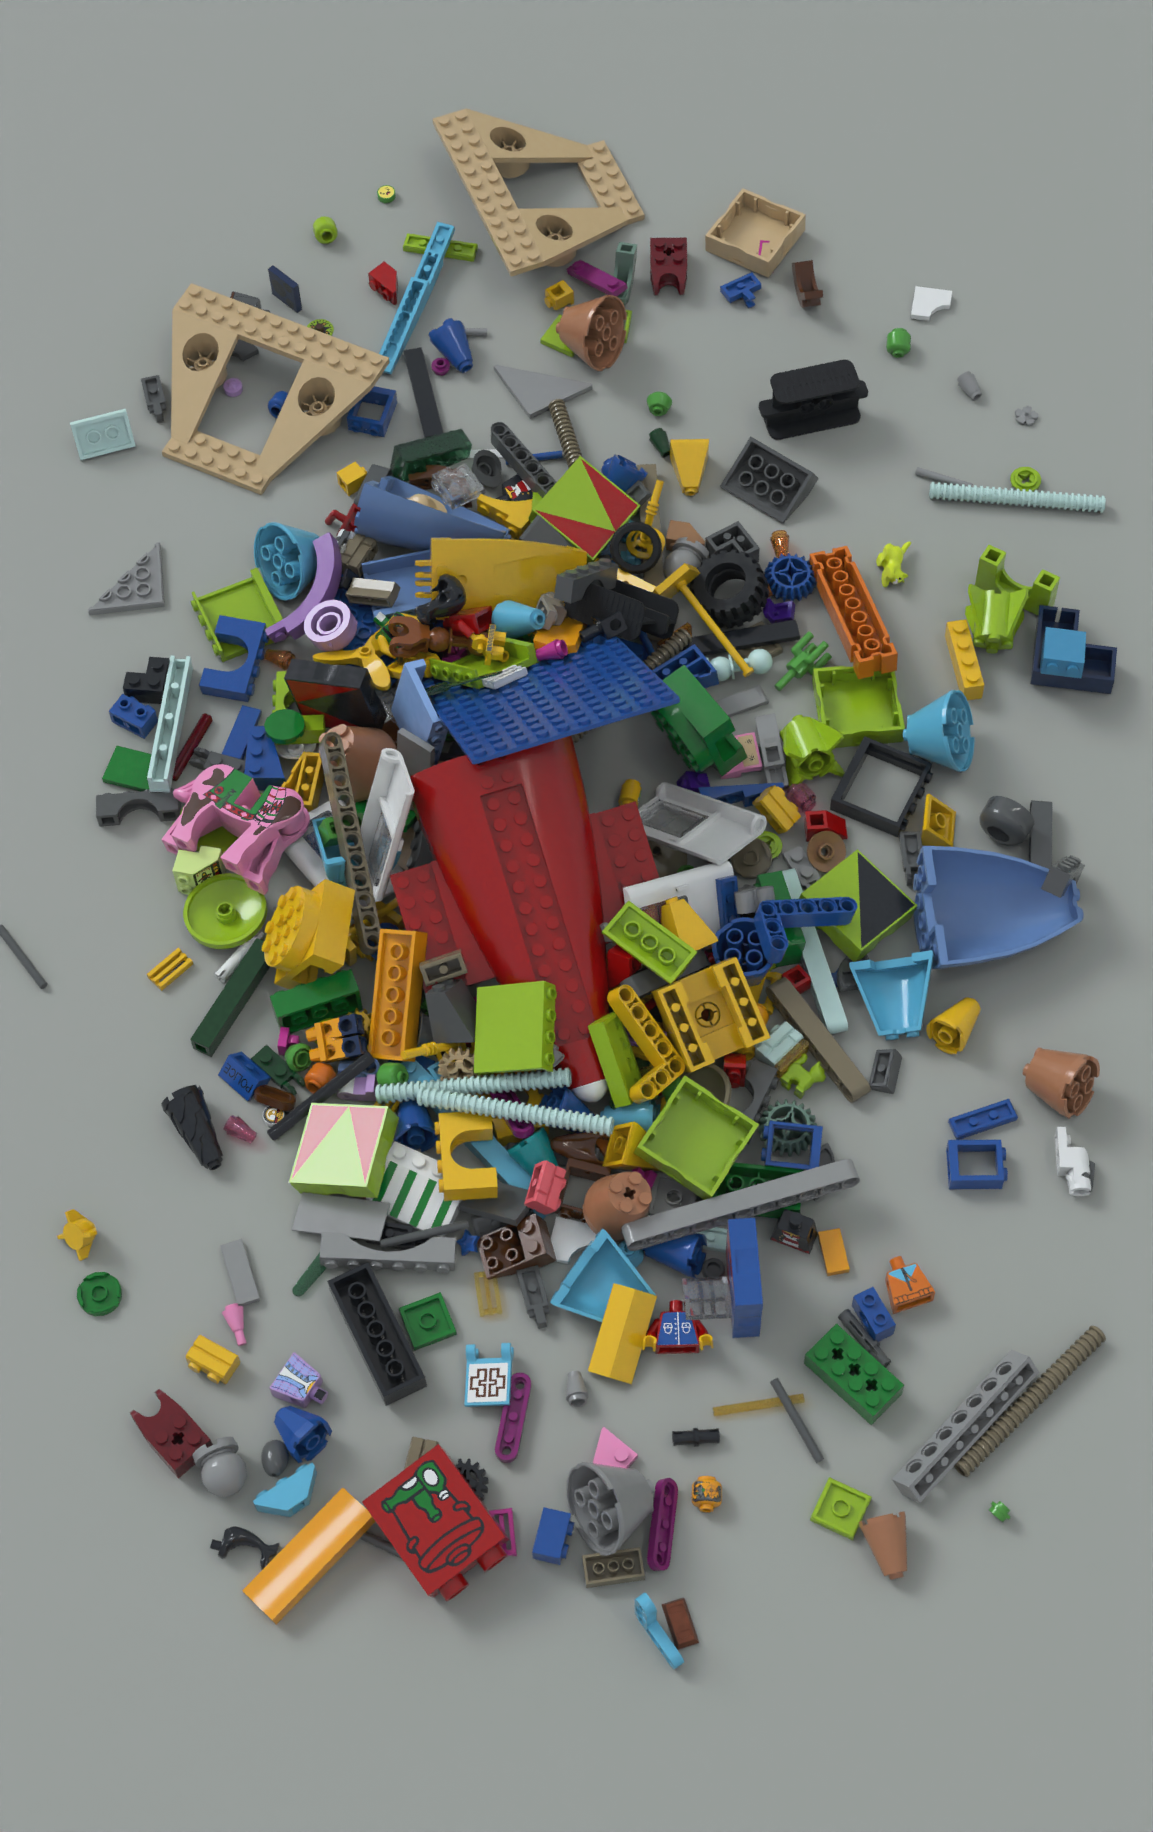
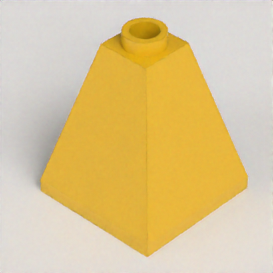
[670,439,709,496]
[661,896,718,950]
[602,1122,660,1171]

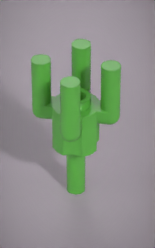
[774,631,832,691]

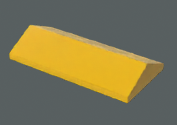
[588,1283,657,1384]

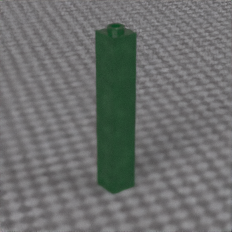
[190,938,270,1057]

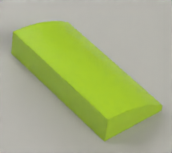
[588,1011,644,1108]

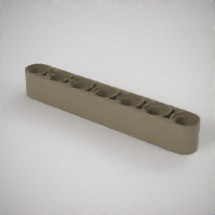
[765,977,871,1103]

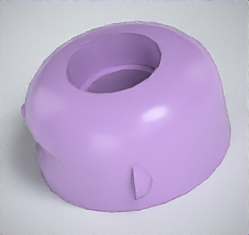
[304,600,358,652]

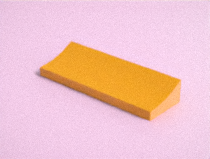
[533,604,588,654]
[368,929,428,1062]
[242,1487,376,1625]

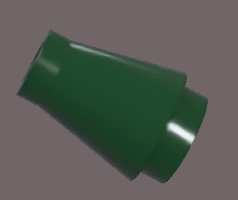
[649,428,670,458]

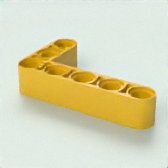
[607,985,685,1104]

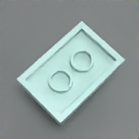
[70,409,136,460]

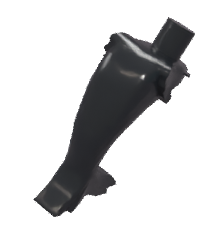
[210,1526,280,1570]

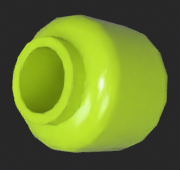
[313,216,338,244]

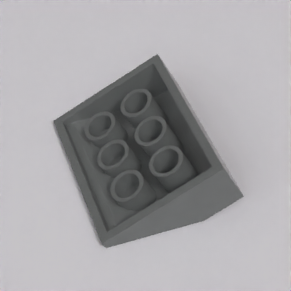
[720,436,819,524]

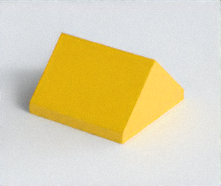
[921,794,956,847]

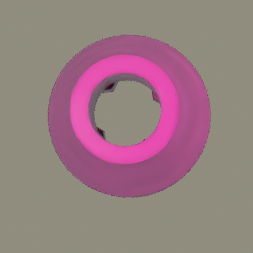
[536,639,568,661]

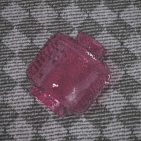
[786,783,816,813]

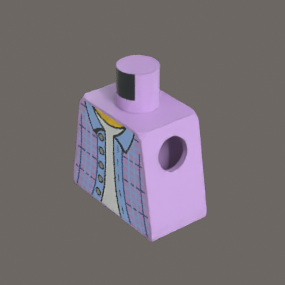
[270,1352,328,1408]

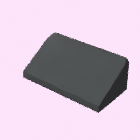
[869,1049,902,1094]

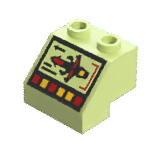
[172,846,227,895]

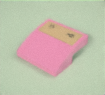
[720,732,762,779]

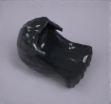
[415,574,466,624]

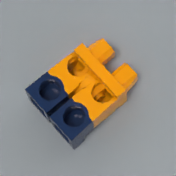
[305,1013,368,1063]

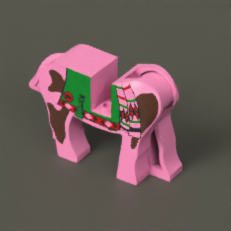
[161,764,310,895]

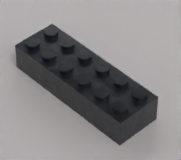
[327,1262,427,1406]

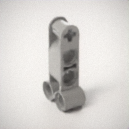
[734,884,775,914]

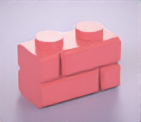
[524,1160,566,1215]

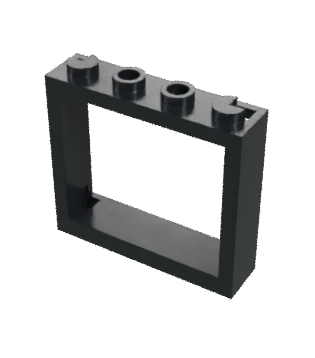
[830,736,933,837]

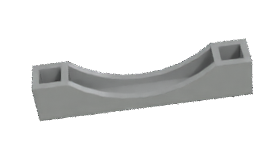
[320,1232,456,1273]

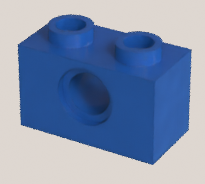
[852,1287,896,1342]

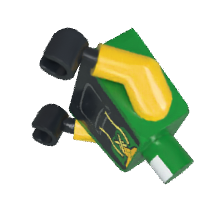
[373,611,437,664]

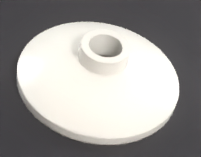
[275,743,316,759]

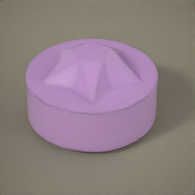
[223,378,243,397]

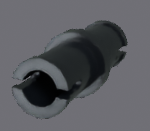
[672,1428,720,1447]

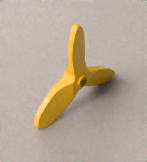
[312,629,391,691]

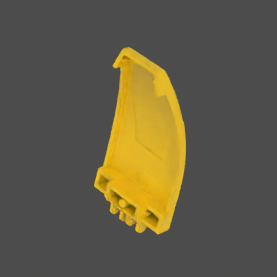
[415,538,587,620]

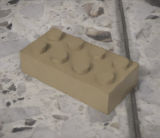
[582,1547,645,1588]

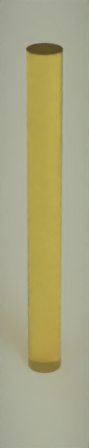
[712,1393,805,1416]

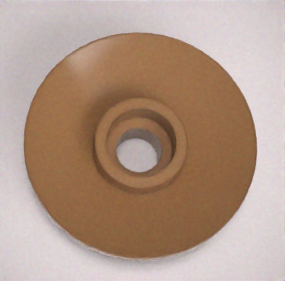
[807,831,846,872]

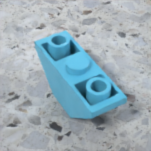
[253,1462,317,1517]

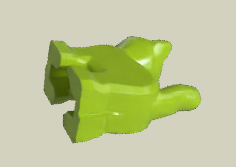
[780,1053,826,1099]

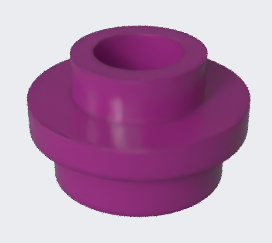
[431,358,450,376]

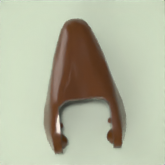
[550,1131,610,1166]

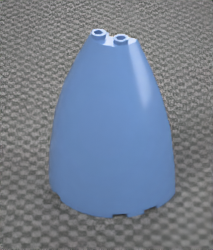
[354,475,512,551]
[913,846,1084,969]

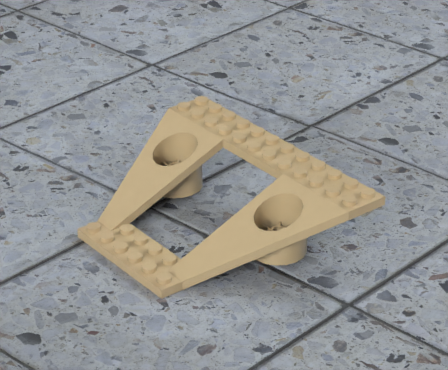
[432,108,645,277]
[162,283,390,495]

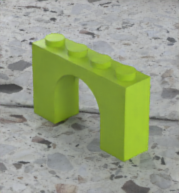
[975,545,1060,615]
[272,671,326,745]

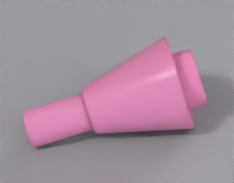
[222,1303,247,1346]

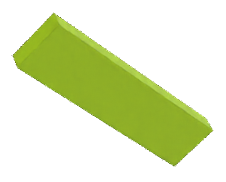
[403,233,478,262]

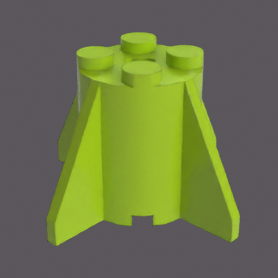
[965,584,1029,654]
[779,715,845,793]

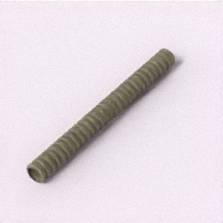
[548,399,582,469]
[572,628,692,743]
[954,1325,1106,1477]

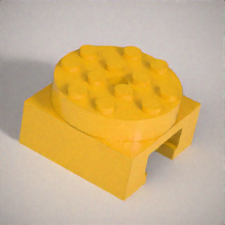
[262,879,355,989]
[651,957,770,1072]

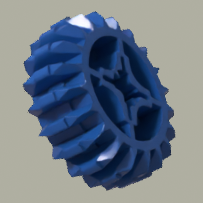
[764,553,816,602]

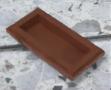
[661,1597,699,1650]

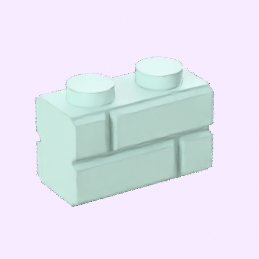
[755,1021,804,1069]

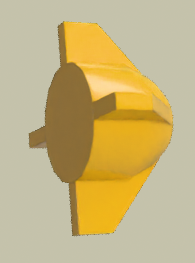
[57,1209,97,1261]

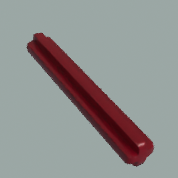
[172,713,213,781]

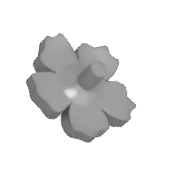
[1015,406,1038,426]

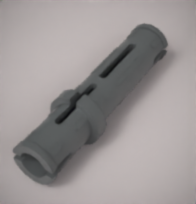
[838,1309,891,1368]

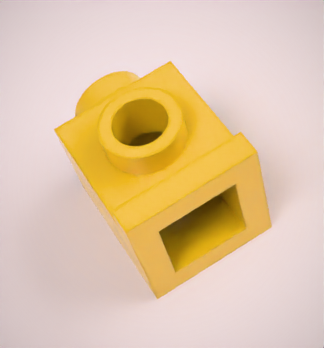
[544,280,574,311]

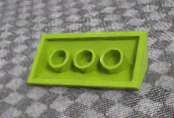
[602,900,697,985]

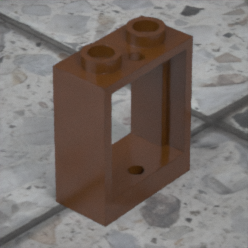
[554,1158,611,1223]

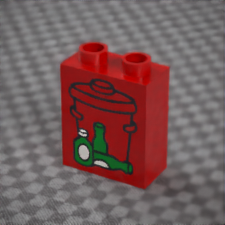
[362,1444,509,1602]

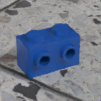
[109,694,158,739]
[532,1507,575,1565]

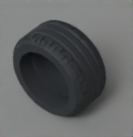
[610,522,662,574]

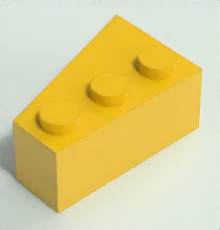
[281,752,325,812]

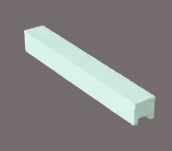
[147,656,193,793]

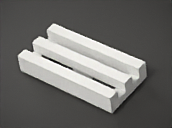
[482,665,528,689]

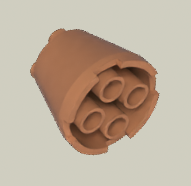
[1023,1047,1100,1119]
[583,1171,652,1242]

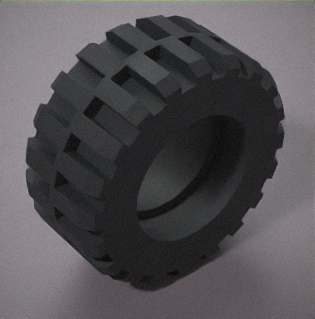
[690,550,769,629]

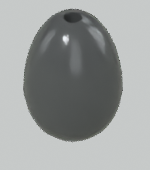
[261,1440,289,1477]

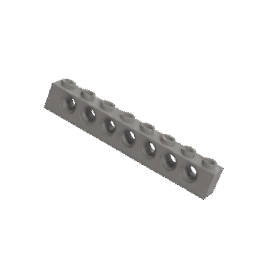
[892,1350,1039,1503]

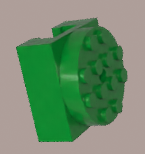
[651,665,748,777]

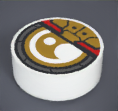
[263,1106,285,1127]

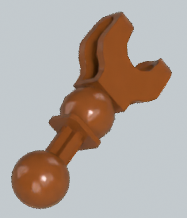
[389,616,488,658]

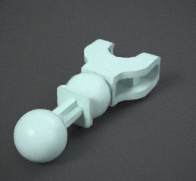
[707,649,773,681]

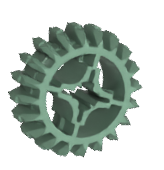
[758,1099,818,1157]

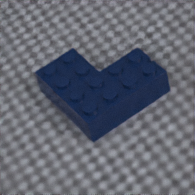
[1030,605,1117,694]

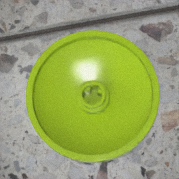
[183,873,268,949]

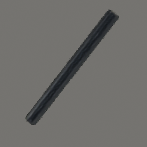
[267,1052,375,1140]

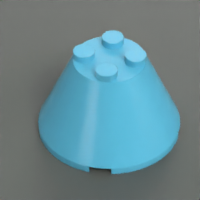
[254,522,319,600]
[903,690,975,772]

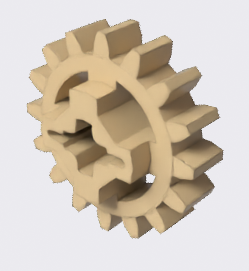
[438,1046,483,1081]

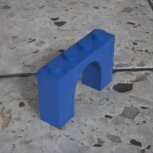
[199,615,269,702]

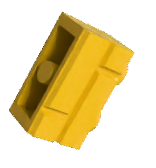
[752,785,801,834]
[185,1335,240,1384]

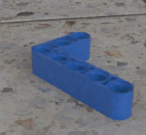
[753,897,858,963]

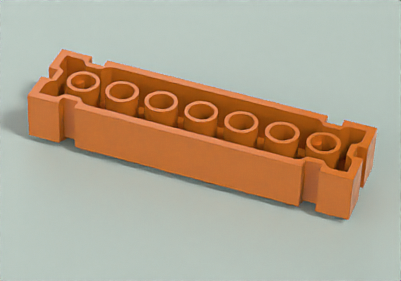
[809,546,898,679]

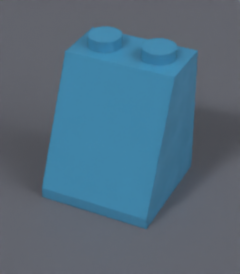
[1040,627,1086,679]

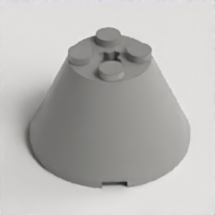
[566,1462,654,1556]

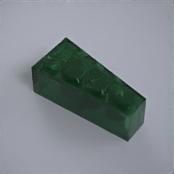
[390,429,472,482]

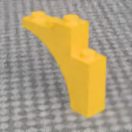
[477,494,533,540]

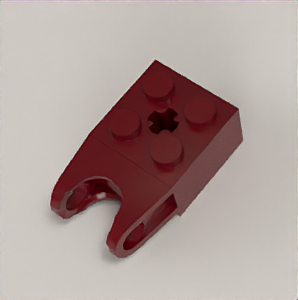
[650,238,687,295]
[130,1389,213,1479]

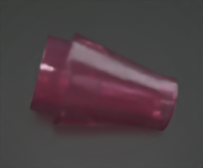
[223,1115,257,1144]

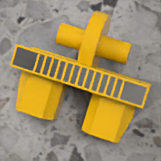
[472,624,506,666]

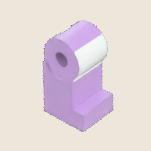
[337,1074,378,1101]

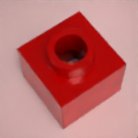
[781,964,811,994]

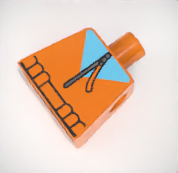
[885,1256,935,1314]

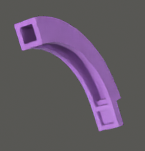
[265,532,342,643]

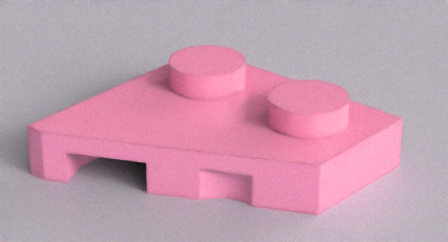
[593,1427,638,1469]

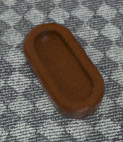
[254,1085,296,1111]

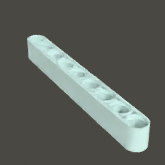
[782,868,848,1035]

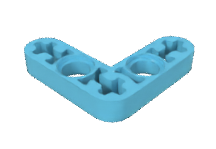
[634,1592,684,1669]

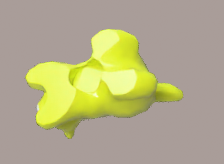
[876,541,911,587]

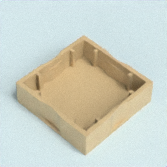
[705,188,806,278]

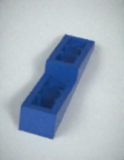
[698,782,784,807]

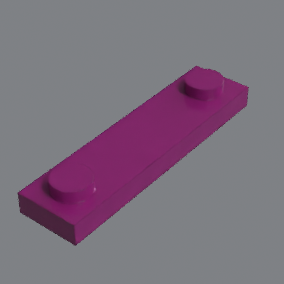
[566,260,628,296]

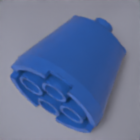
[712,917,773,987]

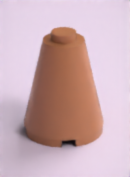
[859,1511,907,1580]

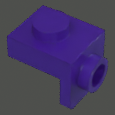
[763,598,795,624]
[676,771,710,793]

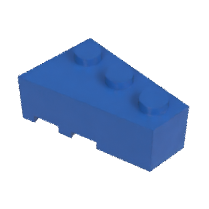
[652,644,719,688]
[244,726,286,791]

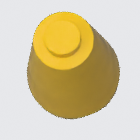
[926,997,981,1054]

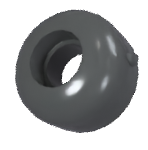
[979,796,1034,846]

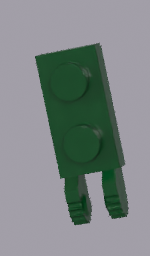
[251,1044,306,1096]

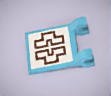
[464,1343,514,1407]

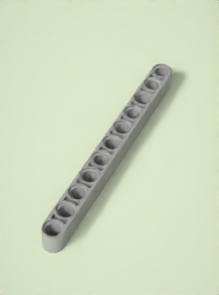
[621,1159,860,1251]

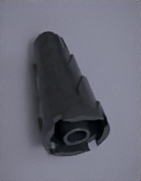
[161,1085,223,1170]

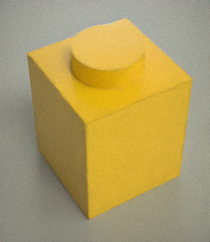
[336,461,367,496]

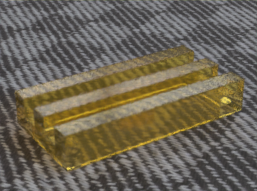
[774,1038,809,1080]
[474,1271,502,1317]

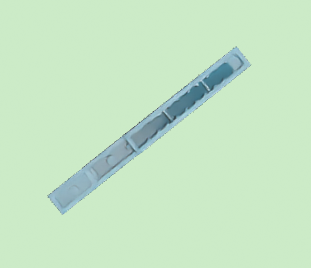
[379,222,455,374]
[400,1060,549,1219]

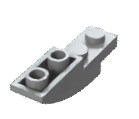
[755,713,789,788]

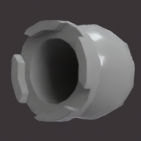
[663,537,710,587]
[192,1437,247,1497]

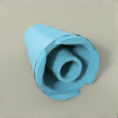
[491,600,545,639]
[600,1095,661,1132]

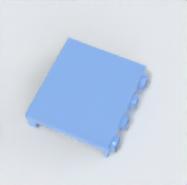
[391,659,448,765]

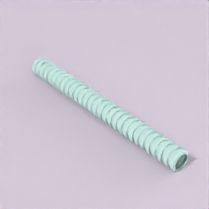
[929,482,1106,513]
[375,1067,572,1104]
[417,1086,614,1136]

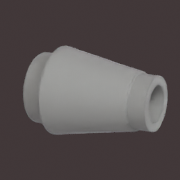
[957,371,982,401]
[566,1371,589,1407]

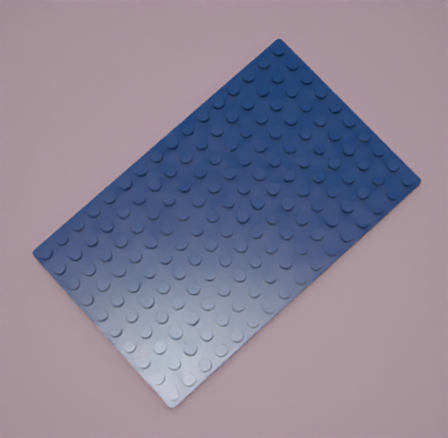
[422,625,680,764]

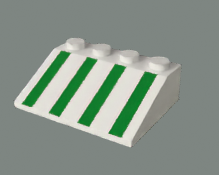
[366,1141,462,1237]

